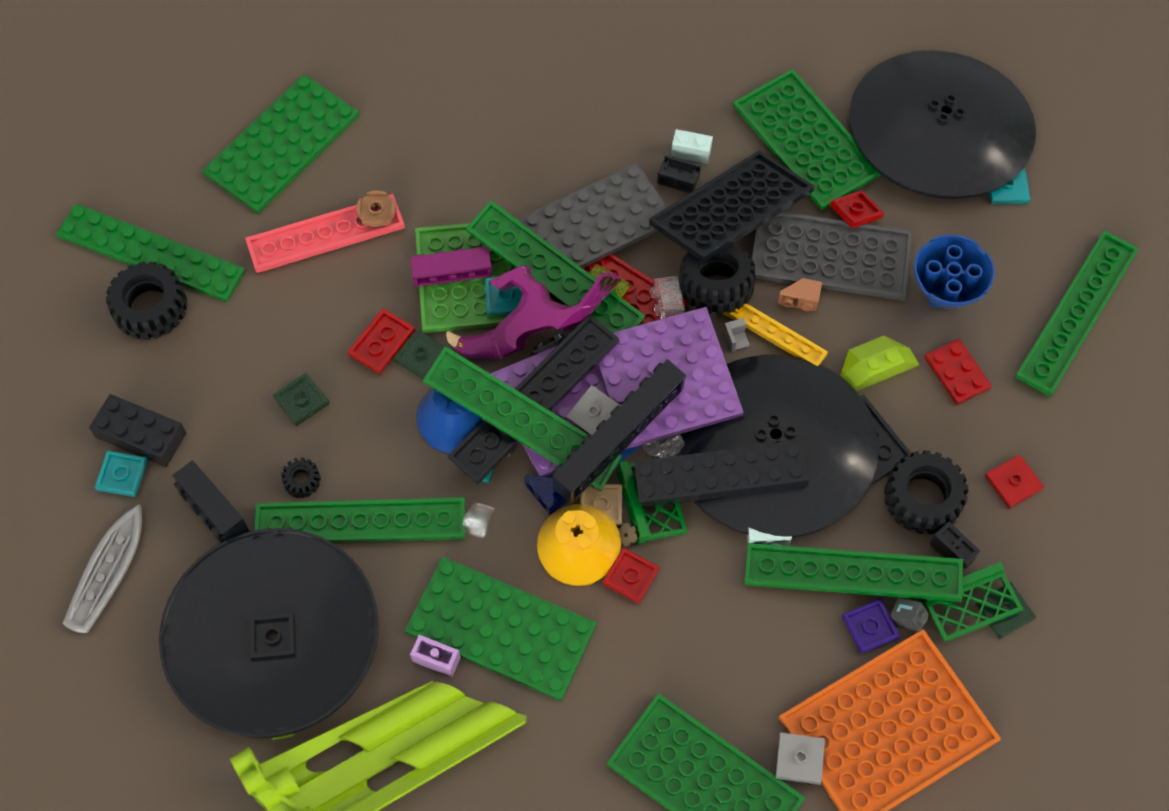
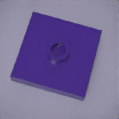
[841,598,900,654]

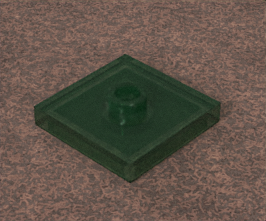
[393,329,445,380]
[273,373,330,426]
[975,582,1036,640]

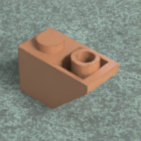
[777,278,822,312]

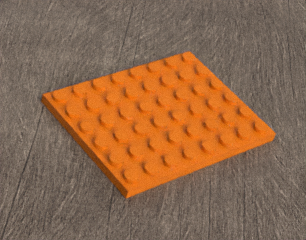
[779,629,1001,811]

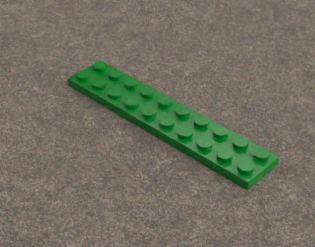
[466,200,645,333]
[56,203,246,303]
[1015,230,1139,397]
[423,346,622,492]
[254,497,465,543]
[744,543,963,602]

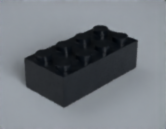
[89,394,187,467]
[172,460,250,543]

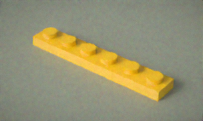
[723,303,828,366]

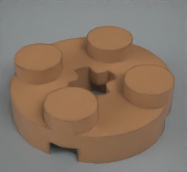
[357,190,396,227]

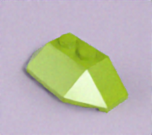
[840,335,919,391]

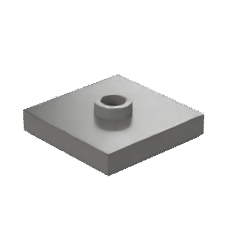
[566,385,621,436]
[775,732,825,785]

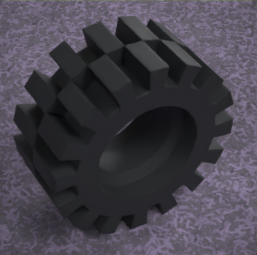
[281,457,321,498]

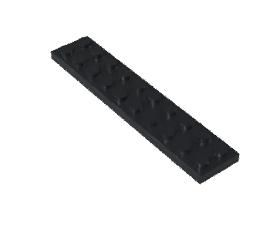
[447,314,620,485]

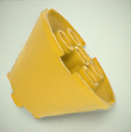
[537,504,621,586]

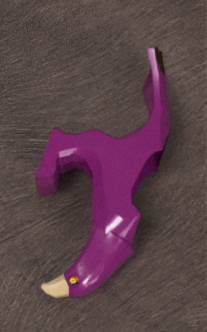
[446,265,621,360]

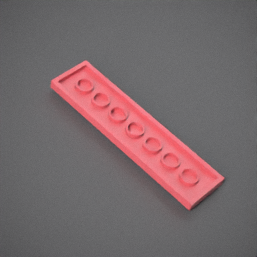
[245,194,405,273]

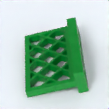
[616,457,688,545]
[920,562,1024,643]

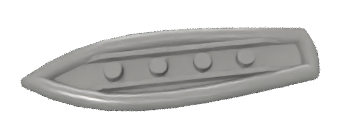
[63,504,142,633]

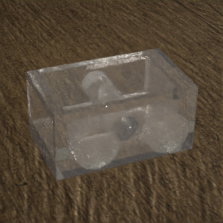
[650,276,685,319]

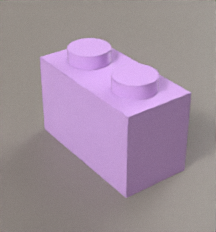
[410,635,461,677]

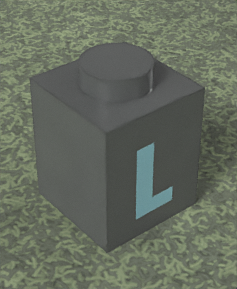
[890,598,929,632]

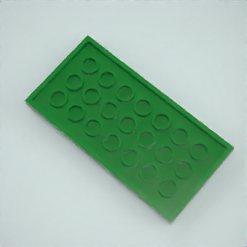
[733,69,882,211]
[202,74,360,214]
[405,556,597,702]
[607,693,806,811]

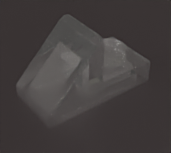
[462,502,494,537]

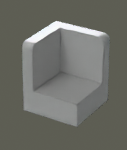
[723,318,749,352]

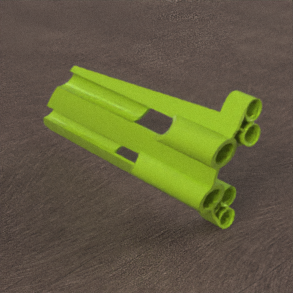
[229,681,526,811]

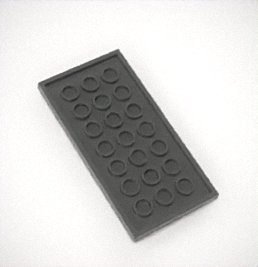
[517,163,667,268]
[752,212,912,301]

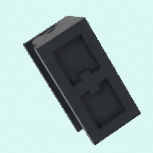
[657,155,701,193]
[930,522,980,571]

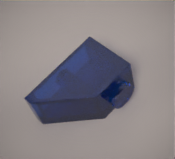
[524,475,568,515]

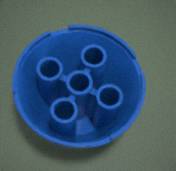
[914,235,995,310]
[416,388,483,454]

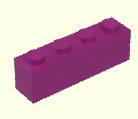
[410,246,492,287]

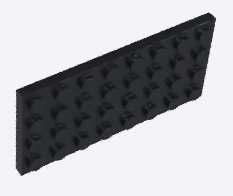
[649,150,814,263]

